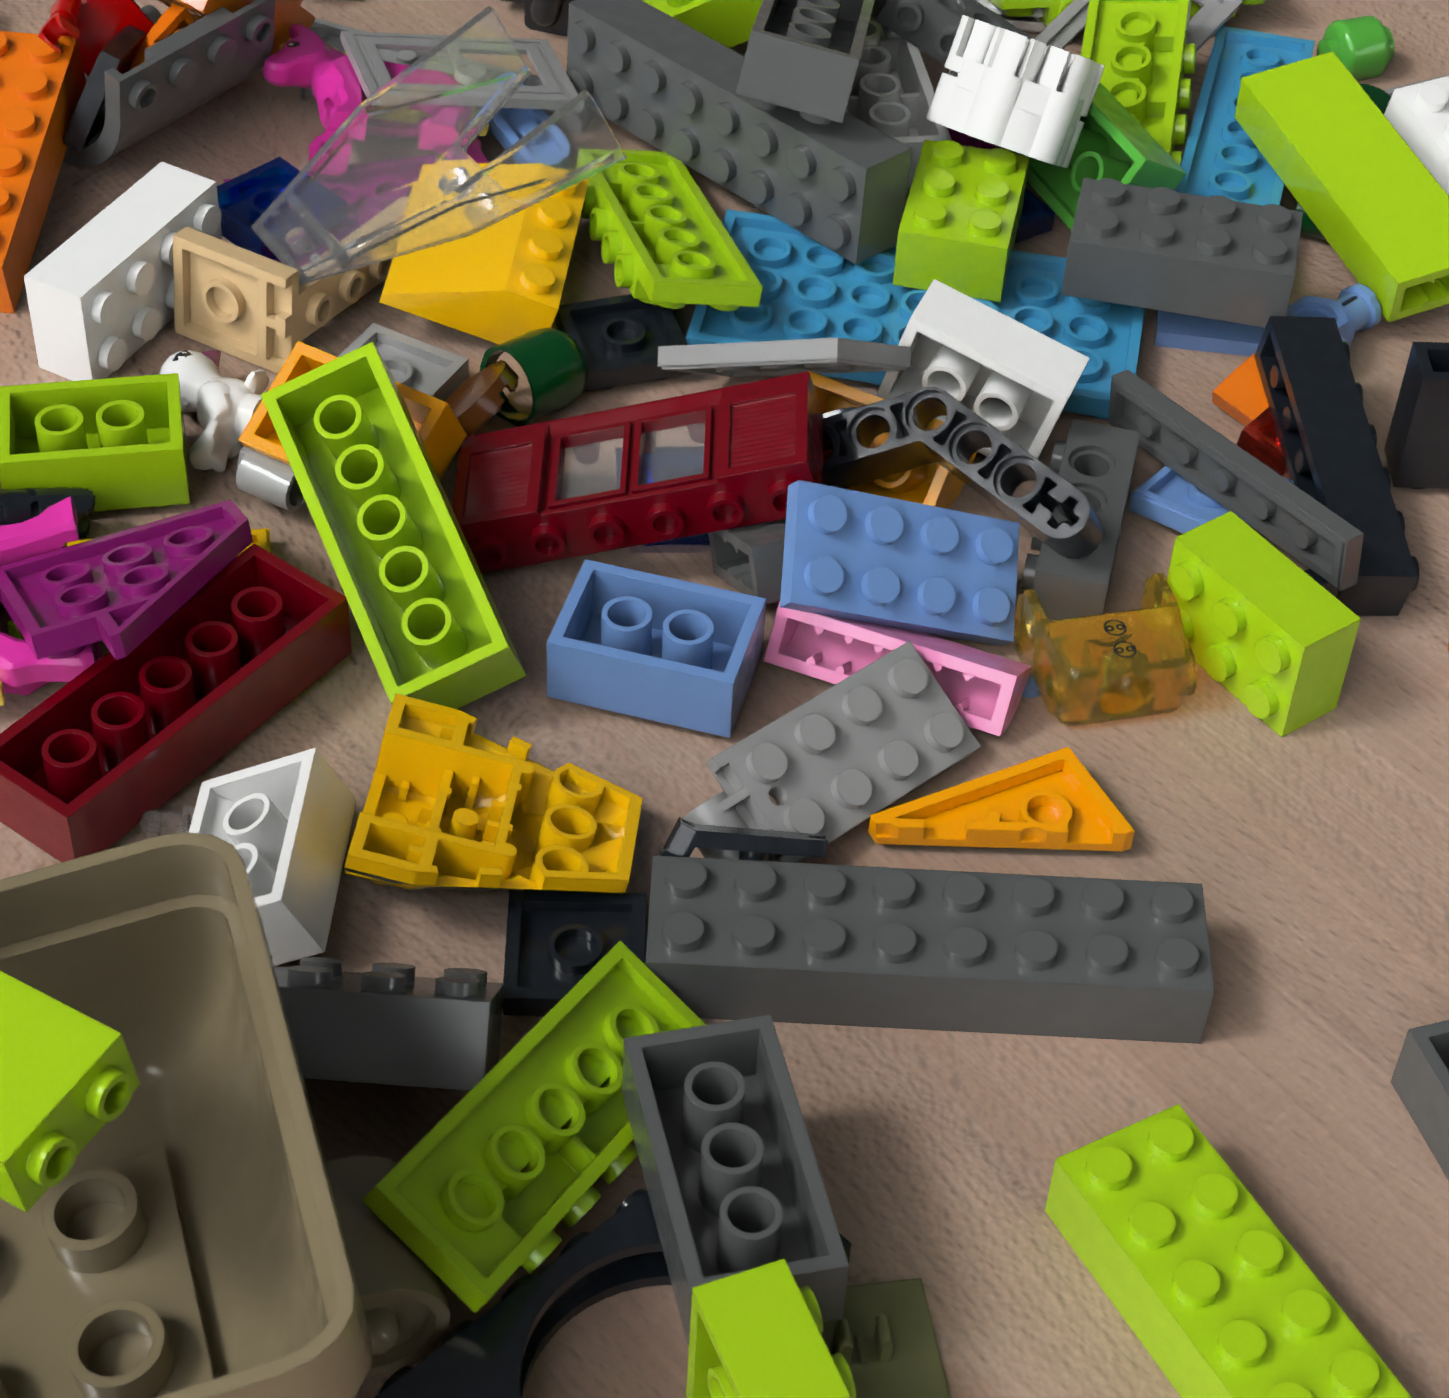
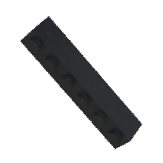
[1254,316,1419,616]

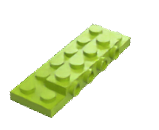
[1081,0,1196,166]
[574,146,763,311]
[362,940,706,1313]

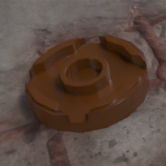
[444,360,519,437]

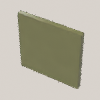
[821,1278,950,1398]

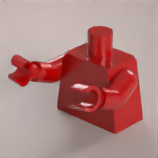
[38,0,155,77]

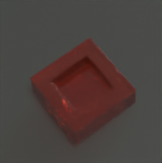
[1236,407,1288,476]

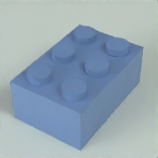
[546,559,766,738]

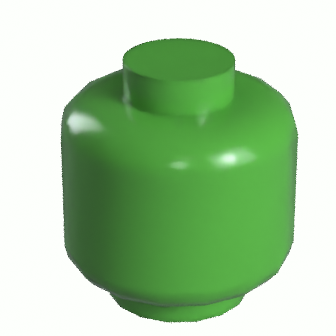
[1317,16,1394,81]

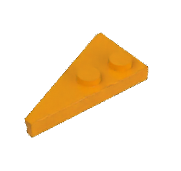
[868,746,1135,851]

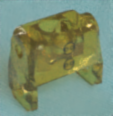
[1014,573,1197,726]

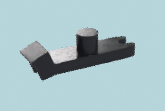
[659,817,828,861]

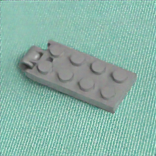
[236,323,469,512]
[683,641,981,863]

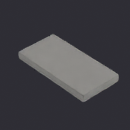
[658,337,911,377]

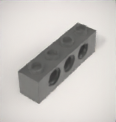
[876,0,1036,65]
[1021,419,1141,629]

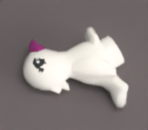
[159,350,269,472]

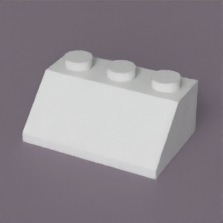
[189,748,357,966]

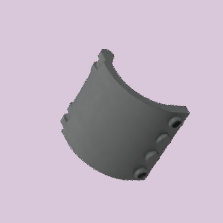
[63,0,275,167]

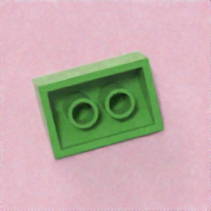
[1007,83,1186,231]

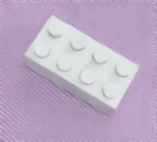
[24,161,222,381]

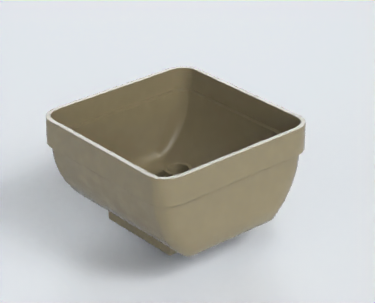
[0,832,450,1398]

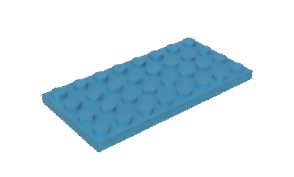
[686,209,1145,419]

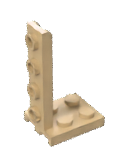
[173,201,411,374]

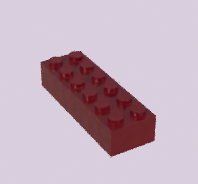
[0,543,352,862]

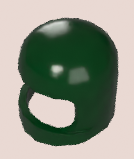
[480,328,587,427]

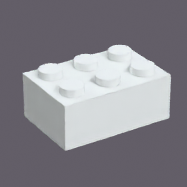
[876,279,1090,459]

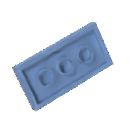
[780,480,1020,646]

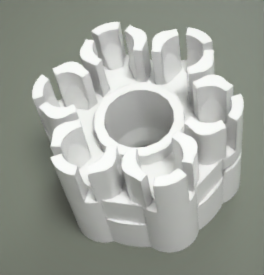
[926,15,1105,168]

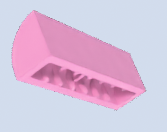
[764,602,1032,736]

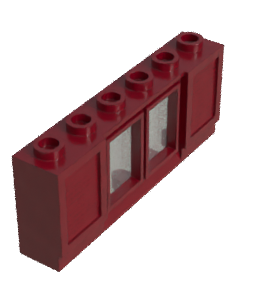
[452,371,823,574]

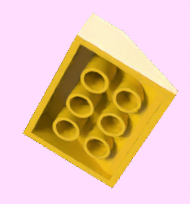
[379,161,589,344]

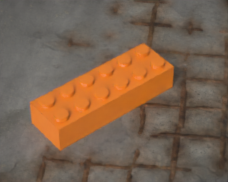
[0,31,87,314]

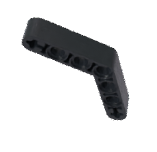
[823,387,1103,559]

